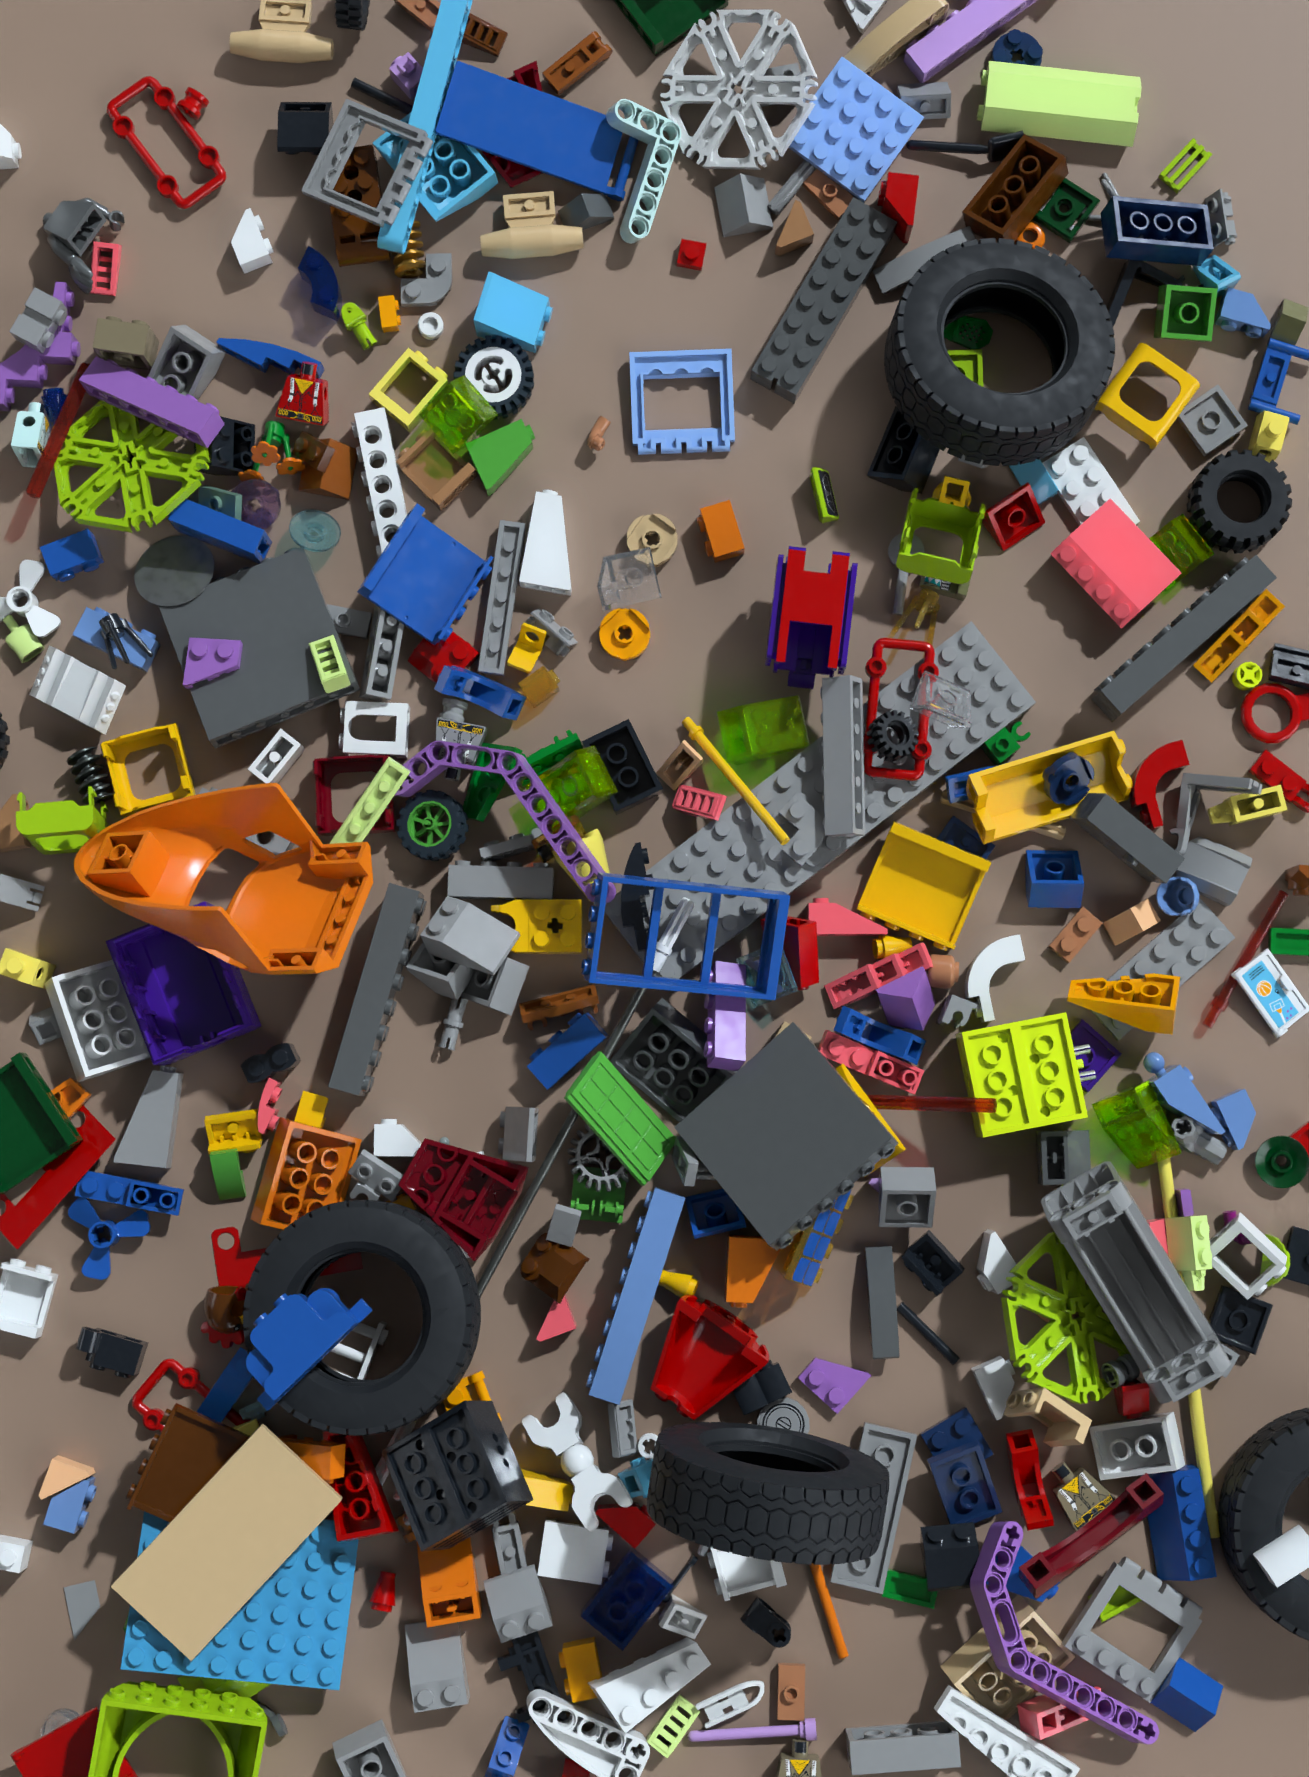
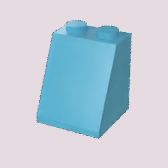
[473,272,553,353]

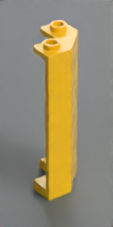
[966,731,1133,844]

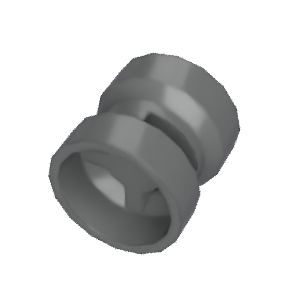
[1101,1354,1140,1388]

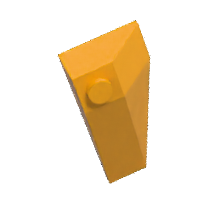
[1067,973,1180,1035]

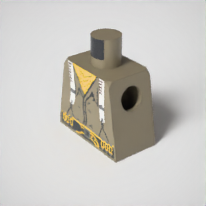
[1052,1462,1116,1531]
[775,1738,822,1777]

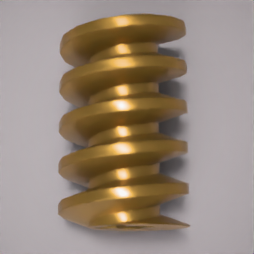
[392,221,426,278]

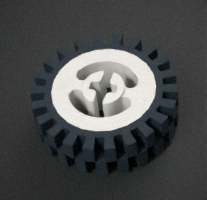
[454,335,534,420]

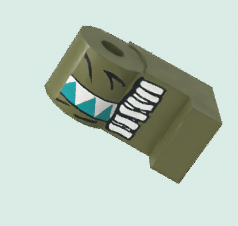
[919,575,972,601]

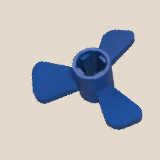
[68,1197,150,1280]

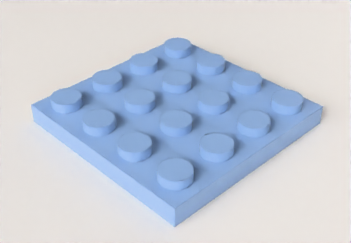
[789,57,924,203]

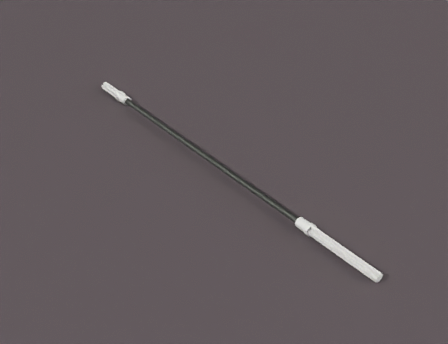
[375,897,695,1486]

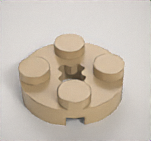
[627,514,677,567]

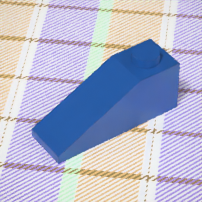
[197,1347,254,1423]

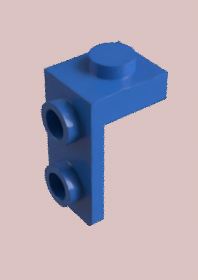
[484,1716,530,1777]

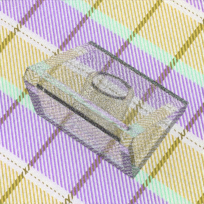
[909,671,972,728]

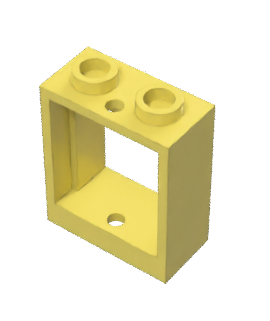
[369,348,450,433]

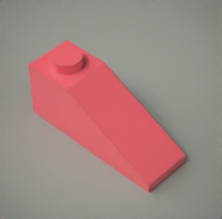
[807,898,888,936]
[1017,1686,1101,1740]

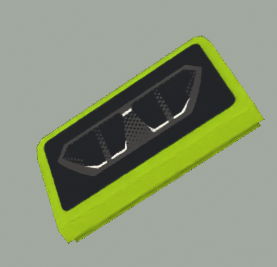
[809,467,839,523]

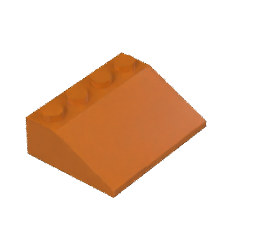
[250,1117,362,1230]

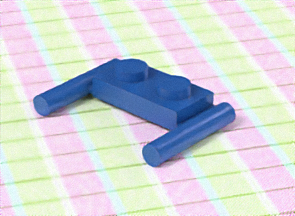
[1248,338,1309,425]

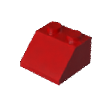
[877,172,919,243]

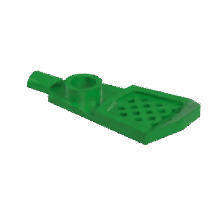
[944,316,993,350]

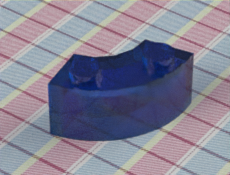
[298,246,342,321]

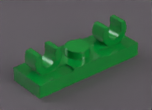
[514,730,586,787]

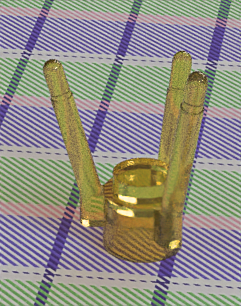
[891,588,940,645]

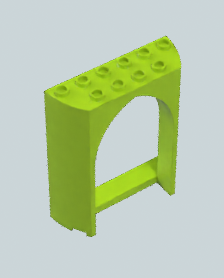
[88,1681,268,1777]

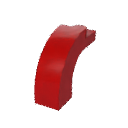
[1129,740,1190,830]
[1006,1429,1054,1531]

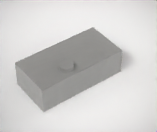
[845,1721,961,1775]

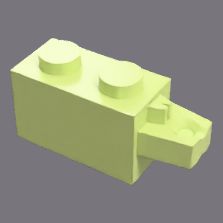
[1165,1215,1212,1291]

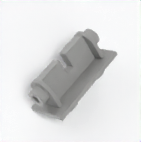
[1205,189,1237,248]
[525,609,578,657]

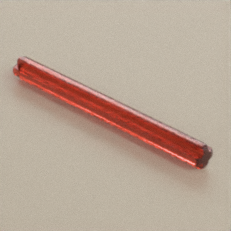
[26,362,90,499]
[867,1095,997,1113]

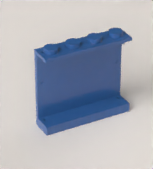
[357,503,494,646]

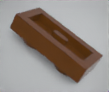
[292,431,335,473]

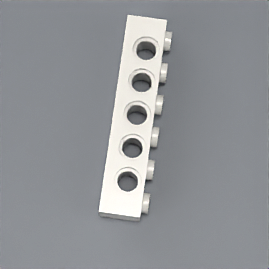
[351,407,407,559]

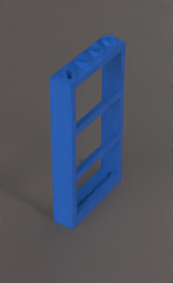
[581,872,790,1000]

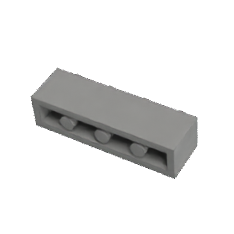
[447,860,554,900]

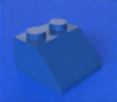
[1025,850,1084,908]

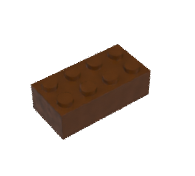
[962,134,1068,243]

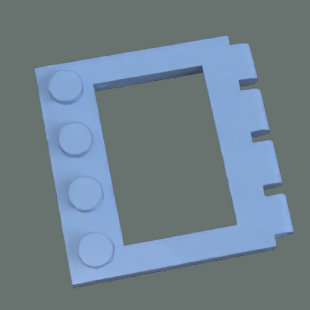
[629,349,735,455]

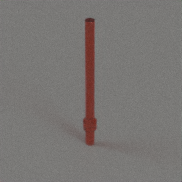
[1202,890,1289,1029]

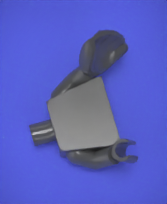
[43,198,125,294]

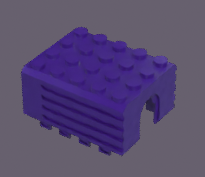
[106,901,262,1066]

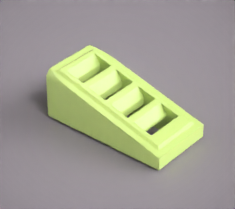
[309,635,351,693]
[646,1694,701,1758]

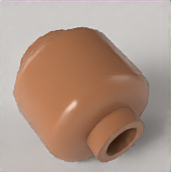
[926,954,959,989]

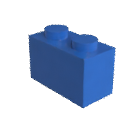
[40,528,104,582]

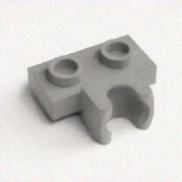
[348,1149,403,1201]

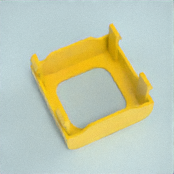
[1095,343,1200,449]
[100,723,196,817]

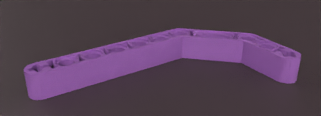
[395,741,616,903]
[970,1521,1159,1744]

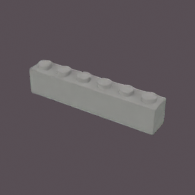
[820,675,865,838]

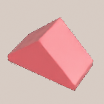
[536,1295,577,1342]

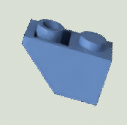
[1214,287,1271,338]
[1211,1089,1256,1150]
[43,1476,97,1534]

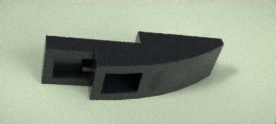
[621,842,654,952]

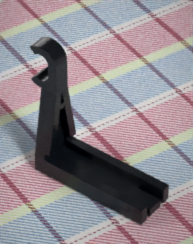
[1106,260,1204,326]

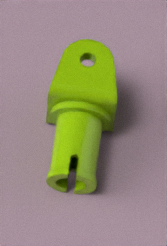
[341,302,378,350]

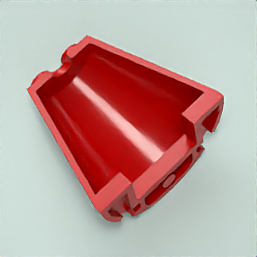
[650,1295,769,1420]

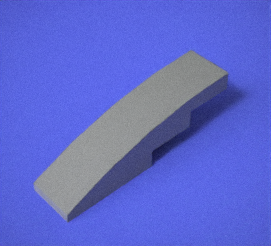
[873,226,976,295]

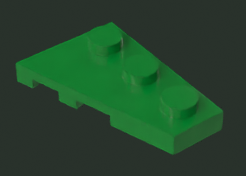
[463,742,523,822]

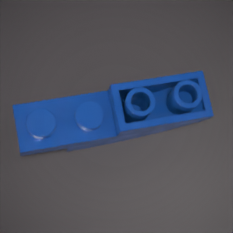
[74,1171,184,1216]

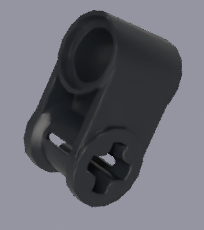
[740,1597,791,1648]

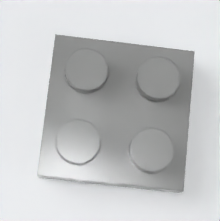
[1177,385,1248,456]

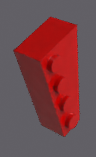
[323,1431,399,1541]

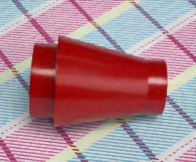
[369,1571,396,1612]

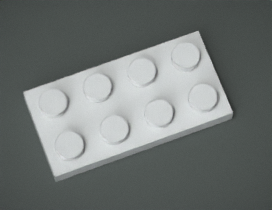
[1042,437,1140,526]

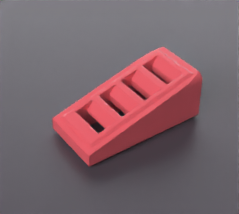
[90,241,122,296]
[672,784,727,821]

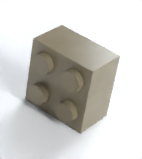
[92,316,159,370]

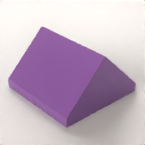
[876,966,936,1031]

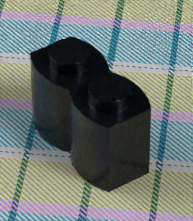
[241,1043,301,1083]
[733,1360,792,1415]

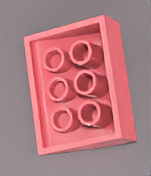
[1050,498,1182,629]

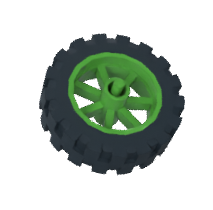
[397,790,469,861]

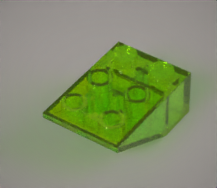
[717,695,810,765]
[1092,1080,1182,1169]

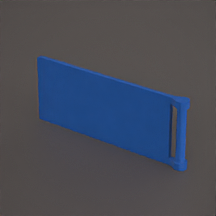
[435,61,639,202]

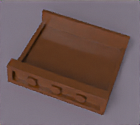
[126,1403,250,1522]

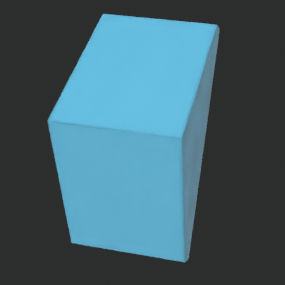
[1193,255,1241,297]

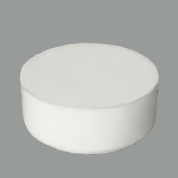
[418,312,444,340]

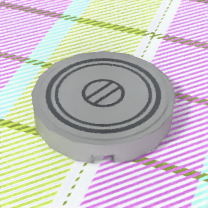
[757,1397,810,1434]

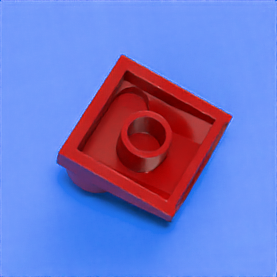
[407,631,480,684]

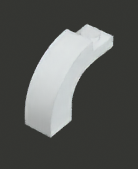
[965,934,1025,1023]

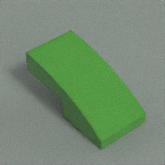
[210,1149,247,1200]

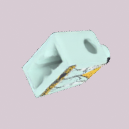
[11,402,51,469]

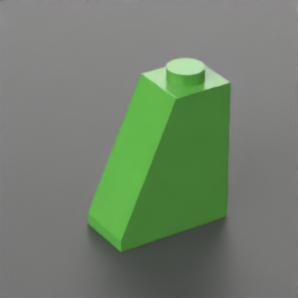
[465,419,535,496]

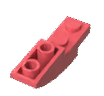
[818,1030,925,1095]

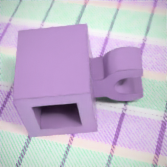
[389,52,423,100]

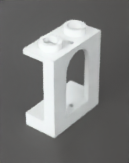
[339,701,410,759]

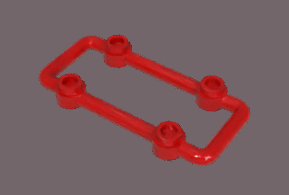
[107,76,226,209]
[863,638,939,781]
[132,1358,260,1432]

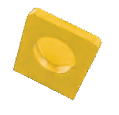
[507,622,547,674]

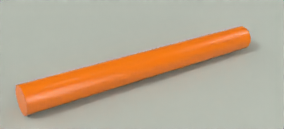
[809,1563,849,1659]

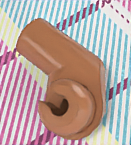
[587,416,611,451]

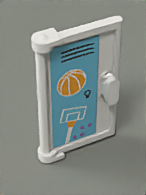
[1231,948,1309,1038]

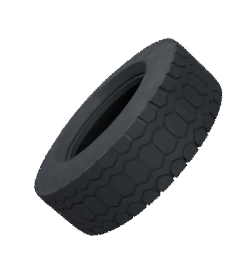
[884,238,1115,466]
[243,1200,481,1436]
[1218,1408,1309,1641]
[647,1422,889,1565]

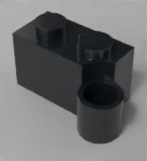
[76,1327,149,1378]

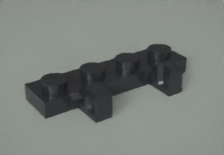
[497,1631,568,1737]

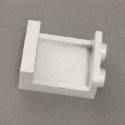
[0,1258,58,1339]
[537,1517,614,1585]
[707,1547,787,1601]

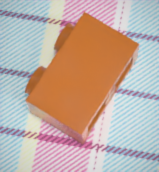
[697,500,745,563]

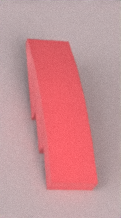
[824,943,933,1010]

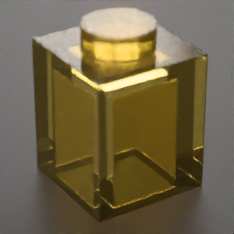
[518,666,560,708]

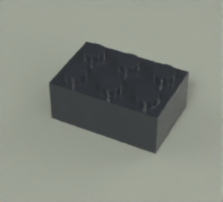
[582,719,663,815]

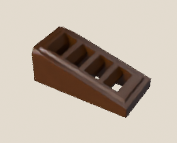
[462,13,508,57]

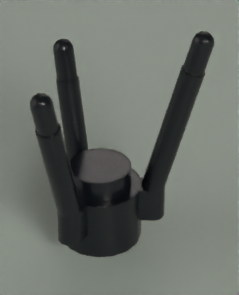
[99,613,153,669]

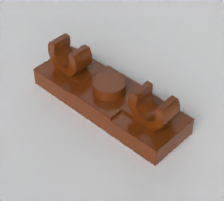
[519,984,599,1031]

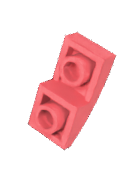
[258,1077,283,1134]

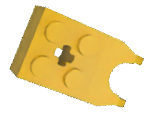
[491,899,582,954]

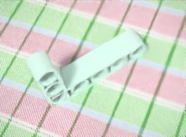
[606,99,681,244]

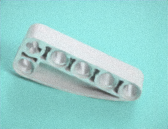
[526,1689,650,1777]

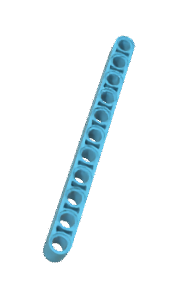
[377,0,473,254]

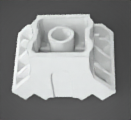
[29,645,126,735]

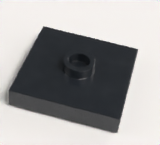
[1283,1226,1309,1285]
[1208,1285,1273,1355]

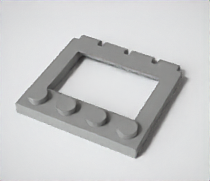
[301,99,433,228]
[1062,1556,1203,1703]

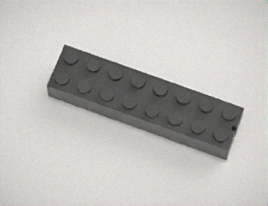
[750,197,898,404]
[1092,555,1277,722]
[328,883,427,1096]

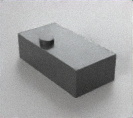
[1070,793,1185,884]

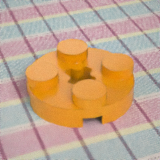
[599,608,650,661]

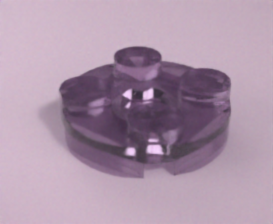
[231,478,281,529]

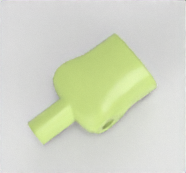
[3,615,44,663]

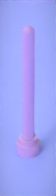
[687,1718,817,1742]

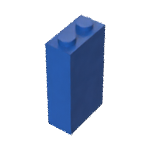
[167,499,272,564]

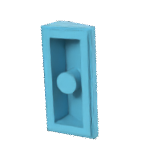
[1009,459,1059,505]

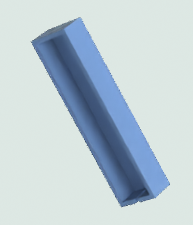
[586,1187,685,1405]

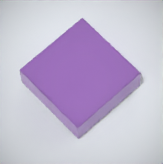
[1175,1188,1194,1217]

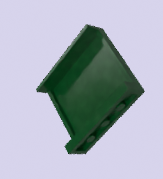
[613,0,729,56]
[0,1052,83,1195]

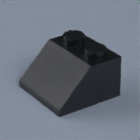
[920,1522,979,1592]

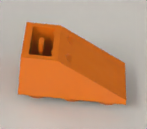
[417,1537,483,1628]

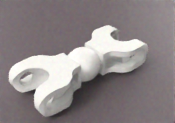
[522,1392,633,1531]

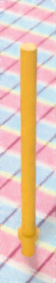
[682,717,790,845]

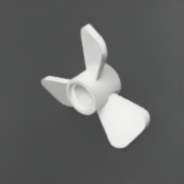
[0,560,61,637]

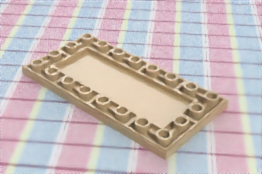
[111,1423,343,1661]

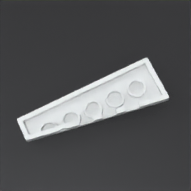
[934,1685,1080,1777]

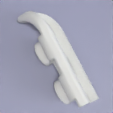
[695,1680,765,1729]

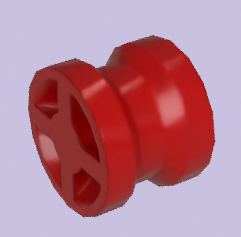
[177,87,209,120]

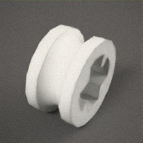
[638,1433,658,1459]

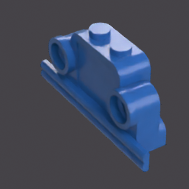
[246,1288,373,1411]

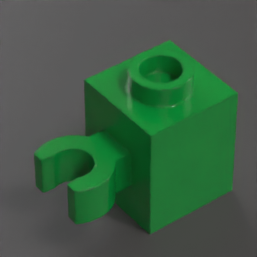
[980,721,1031,765]

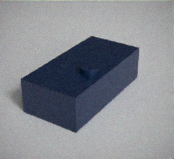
[1100,196,1214,266]

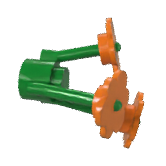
[238,421,305,487]

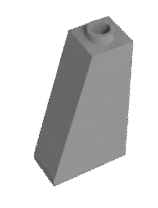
[114,1066,183,1168]

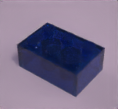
[581,1546,673,1651]

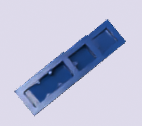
[216,338,324,379]

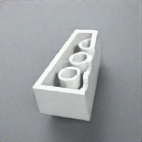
[588,1637,711,1733]

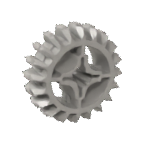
[567,1124,630,1192]

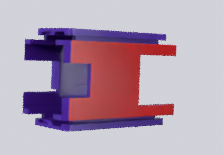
[765,546,858,689]

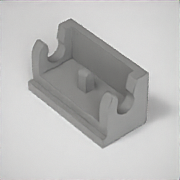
[936,994,977,1028]

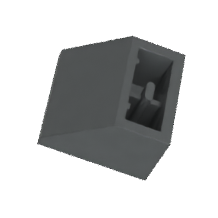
[1036,1130,1091,1185]

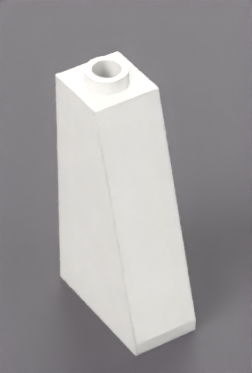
[519,490,572,596]

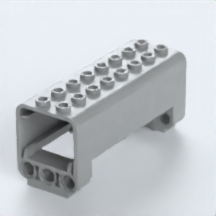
[1041,1161,1231,1404]

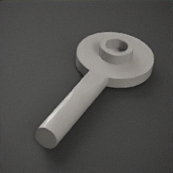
[888,533,924,615]

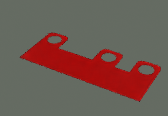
[0,1105,116,1250]
[211,1227,363,1288]

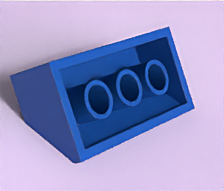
[1140,1464,1217,1581]

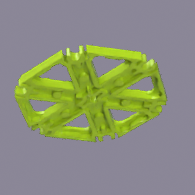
[52,400,210,533]
[1001,1232,1131,1404]

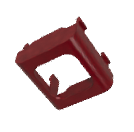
[313,755,395,836]

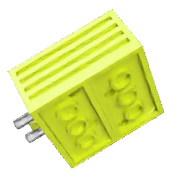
[955,1012,1096,1138]

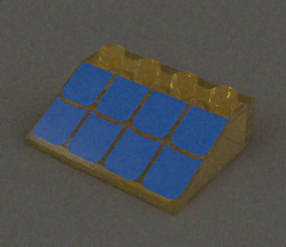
[781,1191,854,1287]

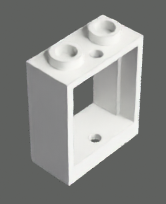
[1210,1213,1287,1300]

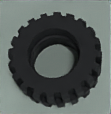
[1187,449,1292,554]

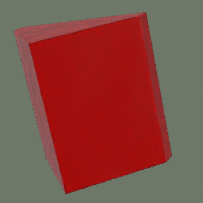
[982,482,1045,551]

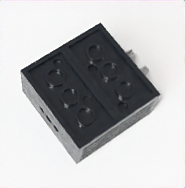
[381,1401,534,1552]

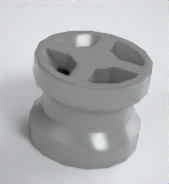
[439,698,468,722]

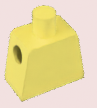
[1248,411,1289,463]
[0,948,56,989]

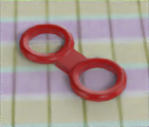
[1241,683,1309,743]

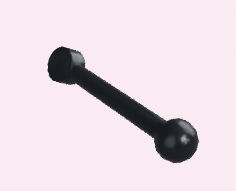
[660,1554,698,1603]

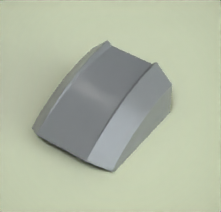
[1176,837,1252,907]

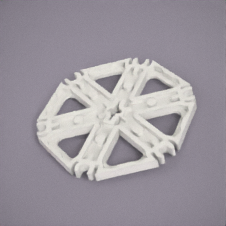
[660,10,818,170]

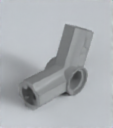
[1171,1115,1228,1165]

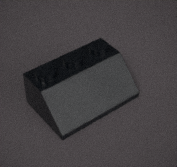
[867,406,940,494]

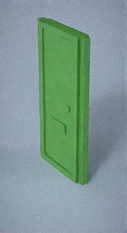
[564,1051,676,1186]

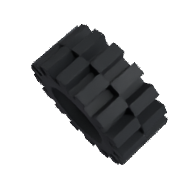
[867,710,919,762]

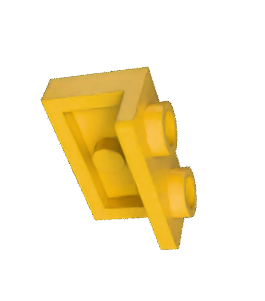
[204,1109,263,1155]

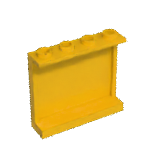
[857,821,991,951]

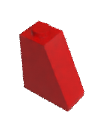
[761,916,819,991]

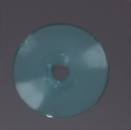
[289,510,341,552]

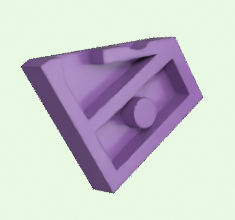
[183,637,243,689]
[797,1357,871,1414]

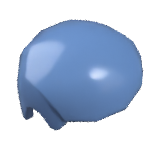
[1156,877,1199,916]

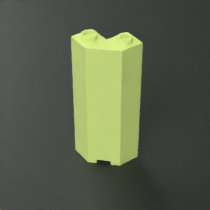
[977,61,1142,147]

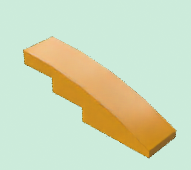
[1193,589,1285,683]

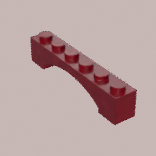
[1019,1473,1164,1599]

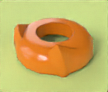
[1014,222,1045,249]

